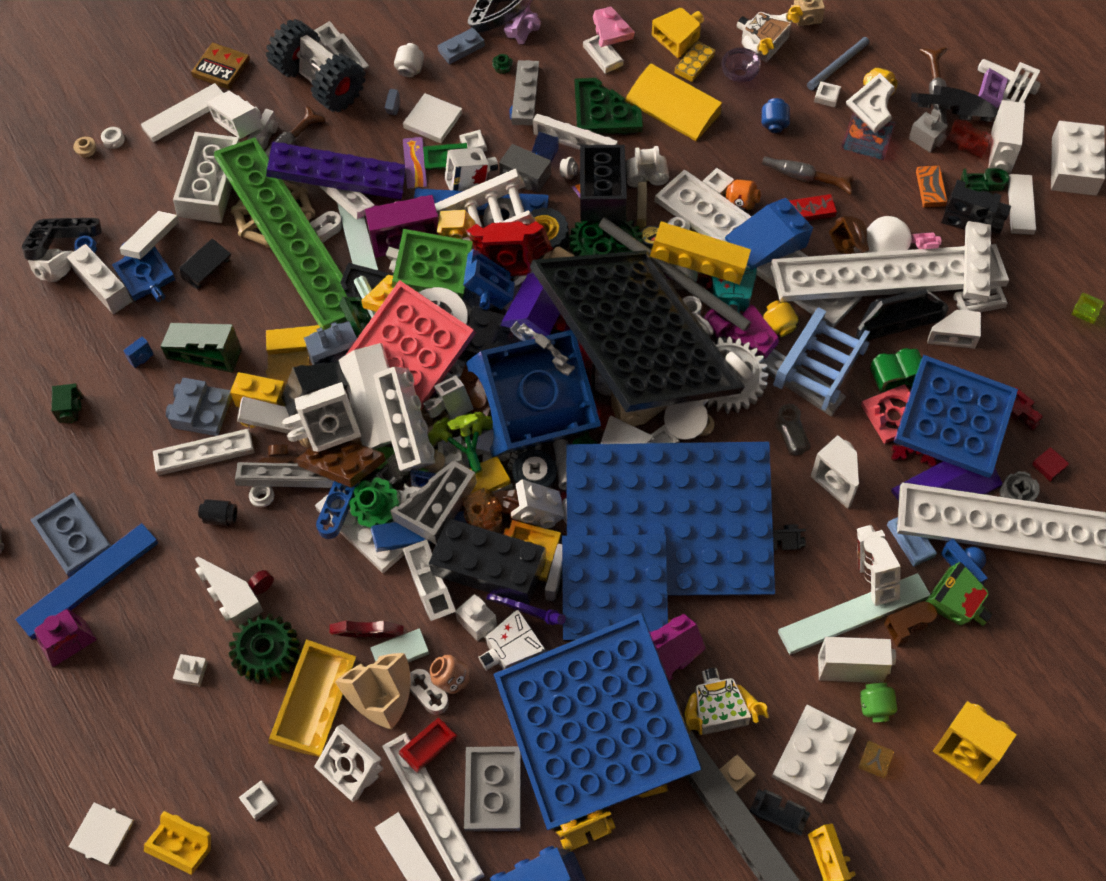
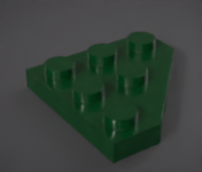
[574,78,643,134]

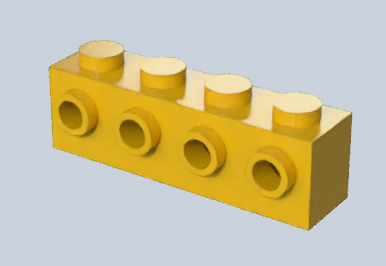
[650,222,751,285]

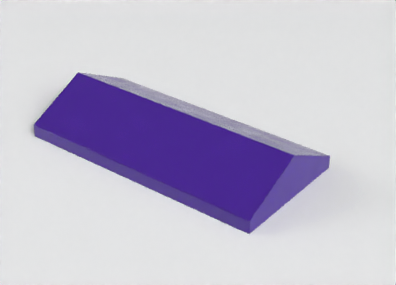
[501,273,560,336]
[891,461,1003,501]

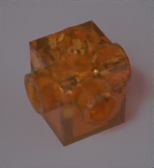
[461,488,503,529]

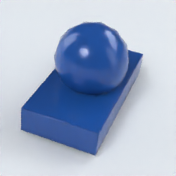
[941,539,987,585]

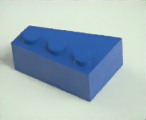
[490,846,586,881]

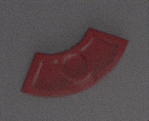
[329,620,404,638]

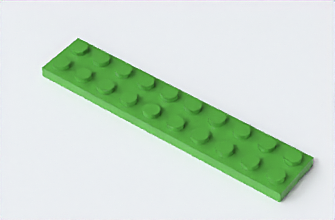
[214,137,347,330]

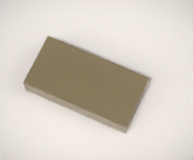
[637,182,647,232]

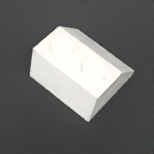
[811,435,859,509]

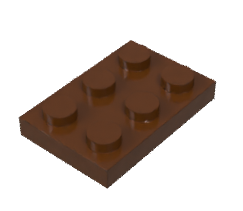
[296,441,385,488]

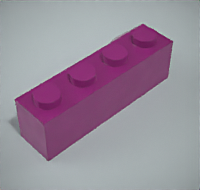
[651,614,706,681]

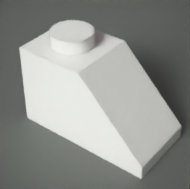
[927,309,981,349]

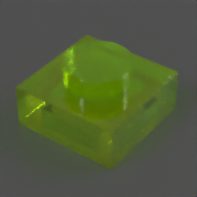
[1071,292,1104,324]

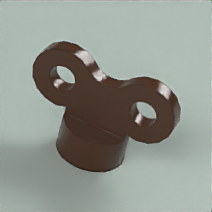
[258,444,298,464]

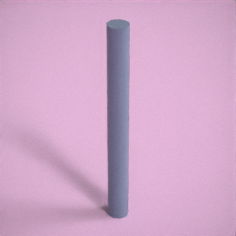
[807,37,870,90]

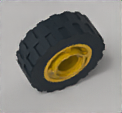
[530,207,569,259]

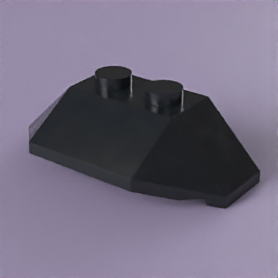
[855,289,949,341]

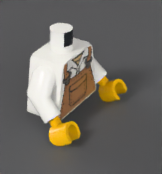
[737,5,803,62]

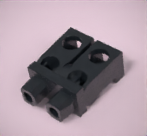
[941,180,1011,234]

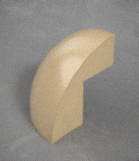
[335,653,411,729]

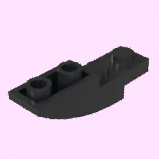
[911,85,998,121]

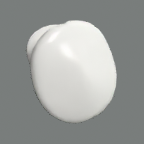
[867,216,912,253]

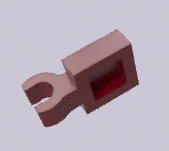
[1010,387,1043,430]

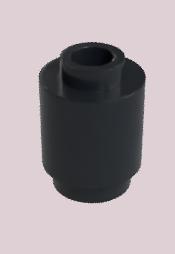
[198,499,238,526]

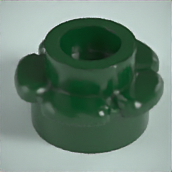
[492,54,513,74]

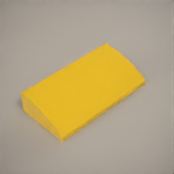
[625,63,722,141]
[268,639,356,757]

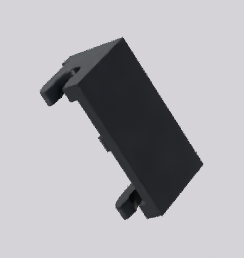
[179,238,231,290]

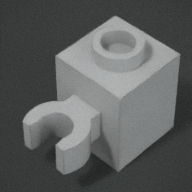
[909,109,948,152]
[423,375,473,420]

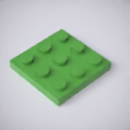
[391,229,473,300]

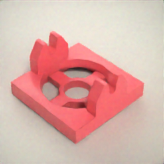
[861,384,910,444]

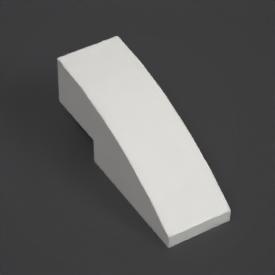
[314,21,369,71]

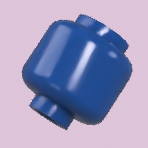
[761,98,790,133]

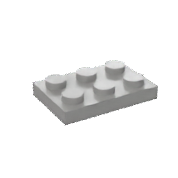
[464,746,521,831]

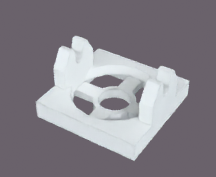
[314,724,384,802]

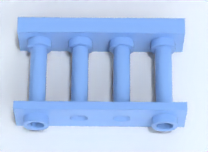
[773,307,870,411]

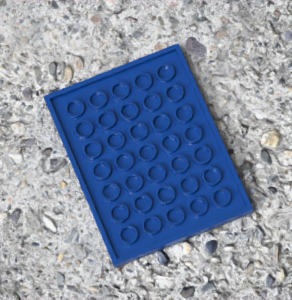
[566,442,775,596]

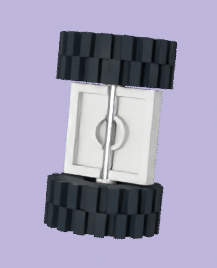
[266,19,366,113]

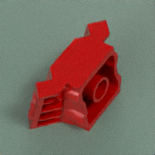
[466,221,553,276]

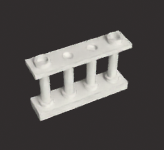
[435,169,536,250]

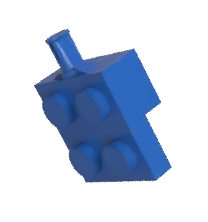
[463,248,515,310]

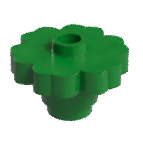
[349,477,401,529]

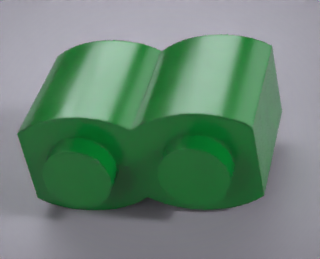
[870,348,922,392]

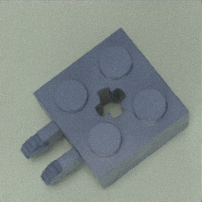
[304,321,357,367]

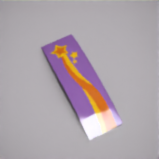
[403,137,427,189]

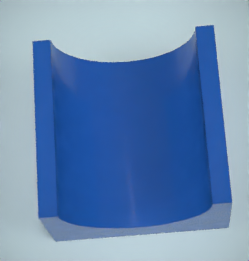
[466,330,601,457]

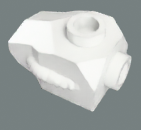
[28,249,73,282]

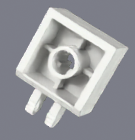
[282,382,361,452]

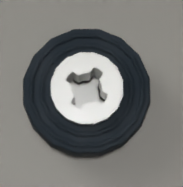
[512,449,557,488]

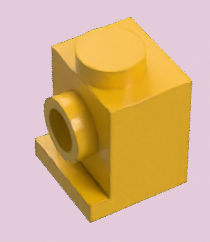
[437,210,475,239]

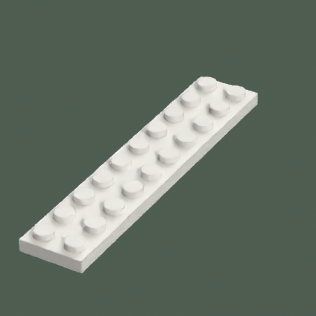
[655,169,862,328]
[771,244,1009,302]
[897,483,1106,564]

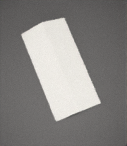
[339,343,392,450]

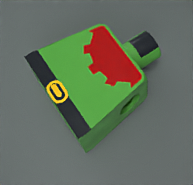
[925,562,992,626]

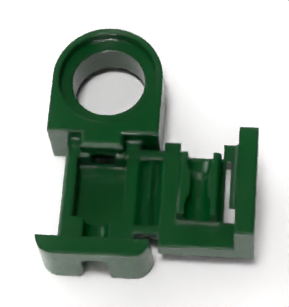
[961,168,1009,194]

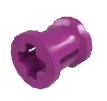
[703,309,733,338]

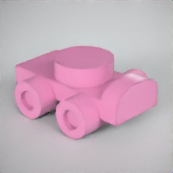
[911,233,941,249]

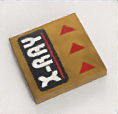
[191,42,250,90]

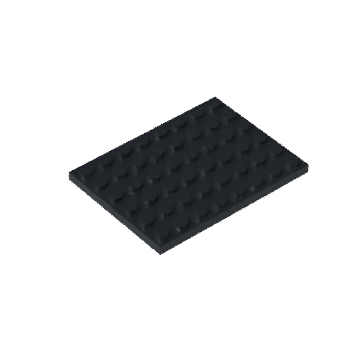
[530,250,745,412]

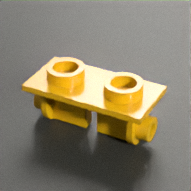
[555,808,615,851]

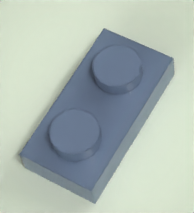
[438,28,485,64]

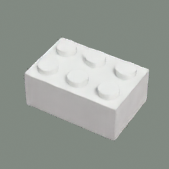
[1051,121,1105,196]

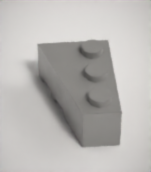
[391,460,477,545]

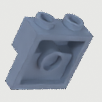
[166,378,232,436]

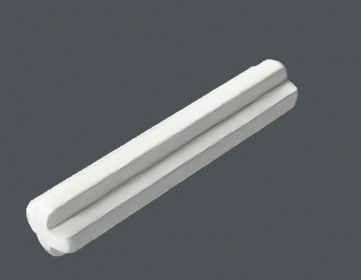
[978,59,1041,95]

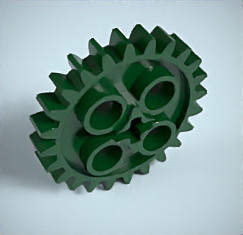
[569,216,644,256]

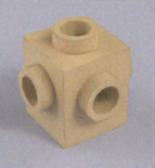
[791,0,825,26]

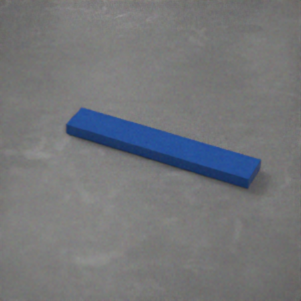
[15,523,158,640]

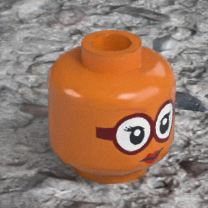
[726,179,761,210]

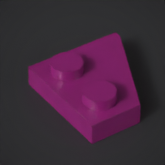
[725,305,779,359]

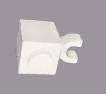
[455,594,497,641]

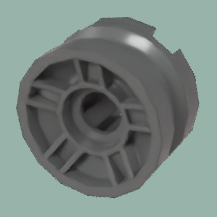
[999,471,1040,502]

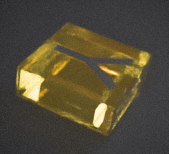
[858,741,894,778]

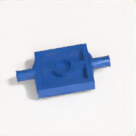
[112,243,176,302]

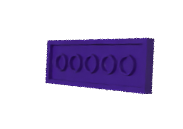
[266,142,405,199]

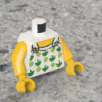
[684,668,769,736]

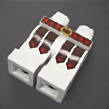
[857,525,901,606]

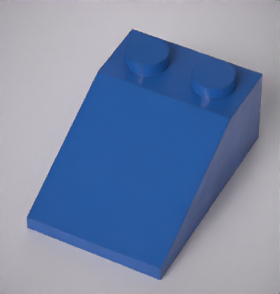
[725,198,813,270]

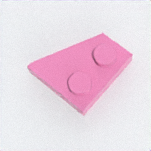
[593,7,635,47]

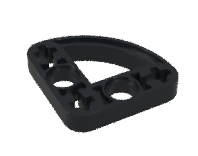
[468,0,533,33]

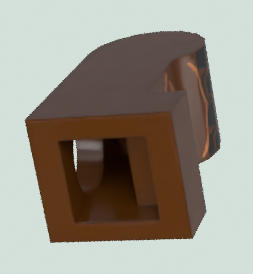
[884,602,937,647]

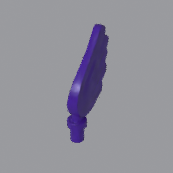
[486,594,566,625]

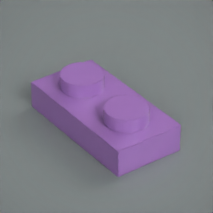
[979,68,1008,108]

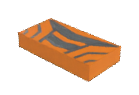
[916,166,947,208]

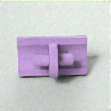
[504,4,541,44]

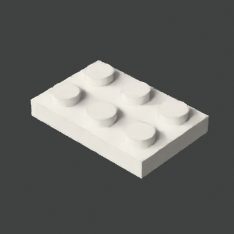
[772,705,856,803]

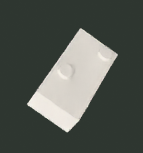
[173,132,240,223]

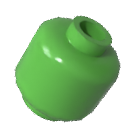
[860,683,897,722]

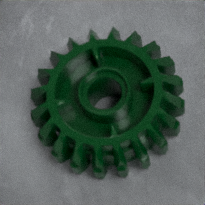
[229,614,300,684]

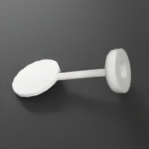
[664,352,754,440]

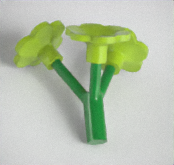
[428,412,493,474]

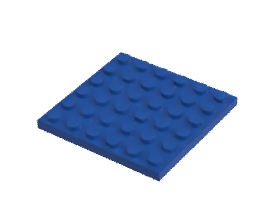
[494,613,703,830]

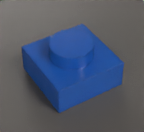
[123,336,153,368]

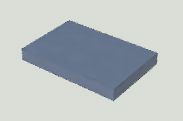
[31,492,111,578]

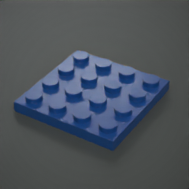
[894,355,1018,478]
[562,534,668,641]

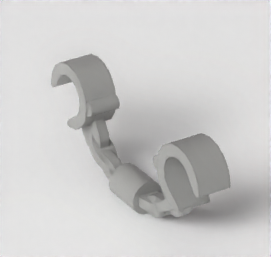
[510,321,575,376]

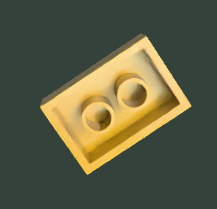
[932,701,1017,784]

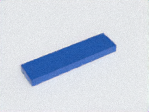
[371,510,474,552]

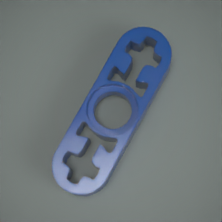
[316,481,359,539]

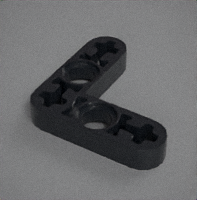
[22,218,102,260]

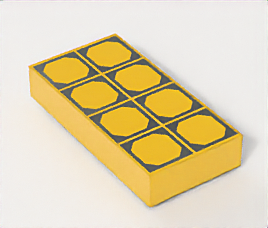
[674,41,715,82]

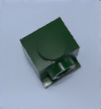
[51,383,83,423]

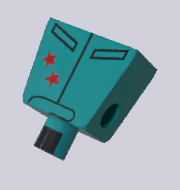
[711,267,757,313]

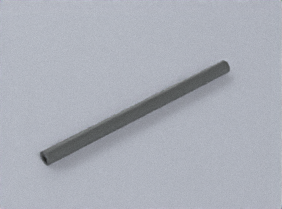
[599,218,751,332]

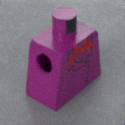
[34,609,97,667]

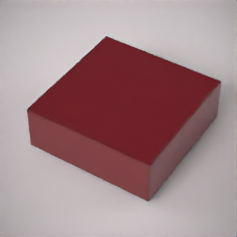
[1032,447,1069,482]

